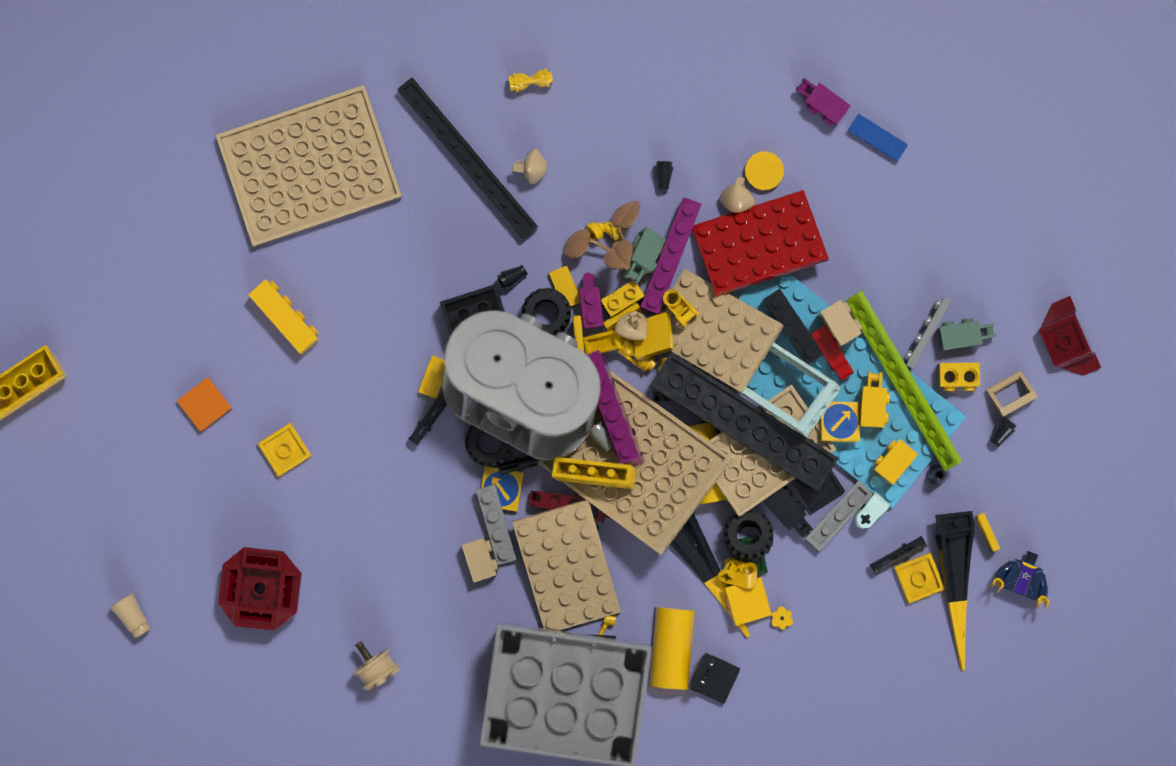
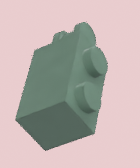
[624,227,666,284]
[938,318,996,351]

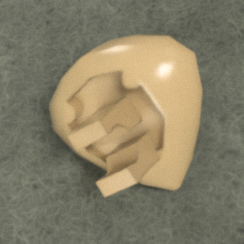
[512,148,548,184]
[719,177,756,213]
[615,311,648,340]

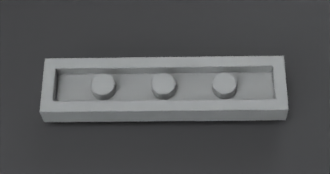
[904,297,952,370]
[805,480,873,552]
[476,484,517,565]

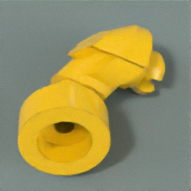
[584,221,626,242]

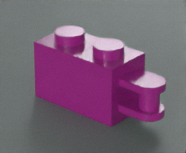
[795,78,851,127]
[580,272,604,329]

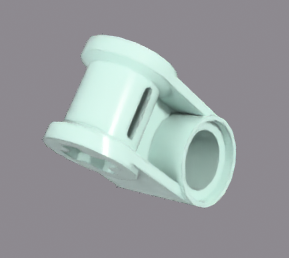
[854,492,890,529]

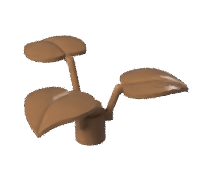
[563,201,640,269]

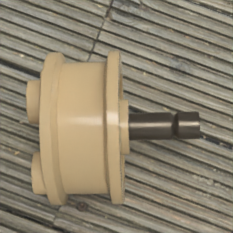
[352,641,400,692]

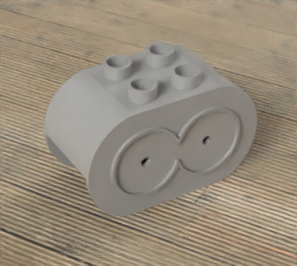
[442,311,600,460]

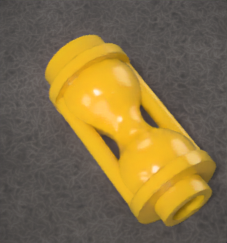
[509,68,553,92]
[617,337,657,372]

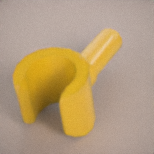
[598,615,616,635]

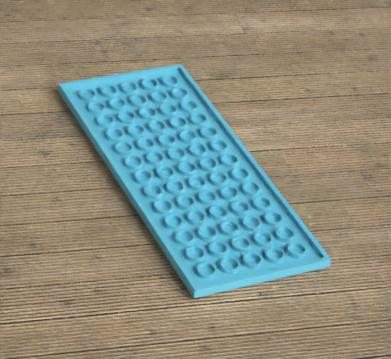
[729,273,966,508]

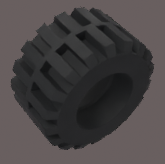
[521,288,571,336]
[465,425,514,467]
[724,509,774,562]

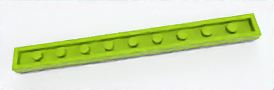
[845,291,962,471]

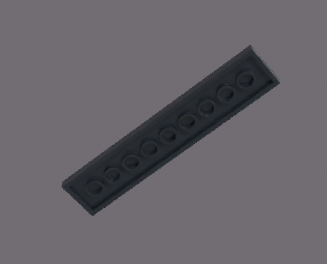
[649,352,839,492]

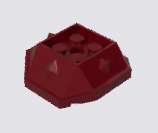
[218,547,302,631]

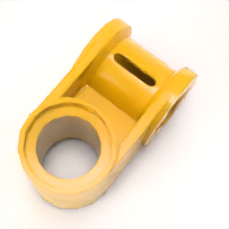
[663,289,699,327]
[718,558,757,589]

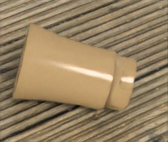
[110,593,150,638]

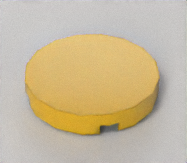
[745,151,784,191]

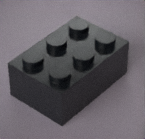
[440,284,505,337]

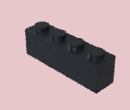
[762,288,824,364]

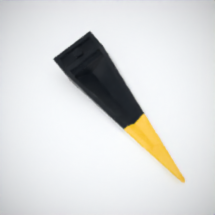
[935,511,975,671]
[670,512,750,637]

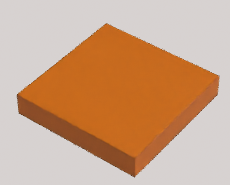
[177,377,232,432]

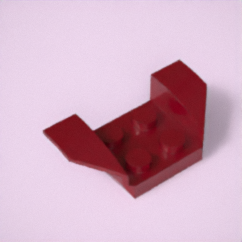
[1039,296,1102,375]

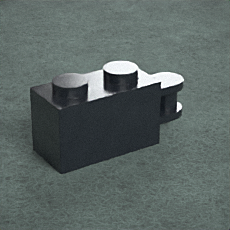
[762,485,813,538]

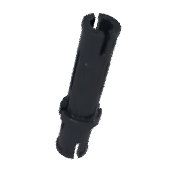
[408,391,447,446]
[870,536,927,575]

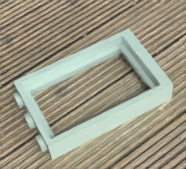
[731,343,841,437]

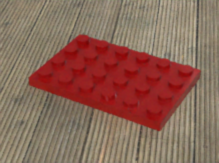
[692,190,829,297]

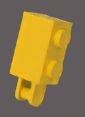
[859,371,890,428]

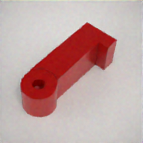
[811,325,854,381]

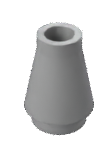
[589,422,615,453]

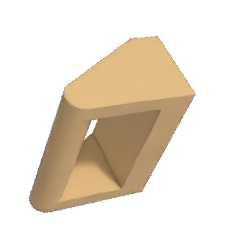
[986,370,1038,417]

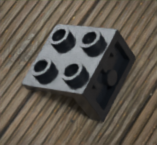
[688,652,740,704]

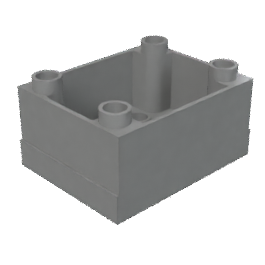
[480,623,652,766]

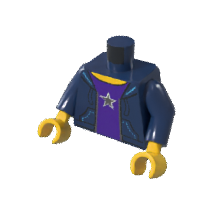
[989,551,1049,610]

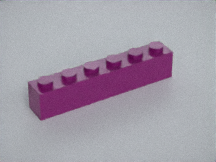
[640,197,702,315]
[587,350,645,466]

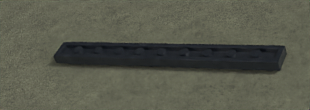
[397,77,538,240]

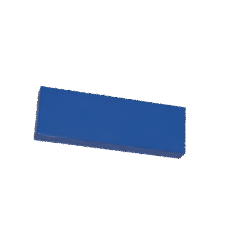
[848,113,908,162]

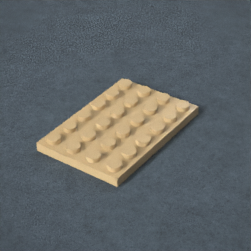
[656,269,784,394]
[709,384,836,517]
[512,499,621,631]

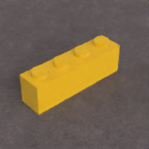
[248,279,319,355]
[552,457,637,489]

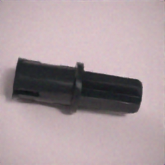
[498,455,538,475]

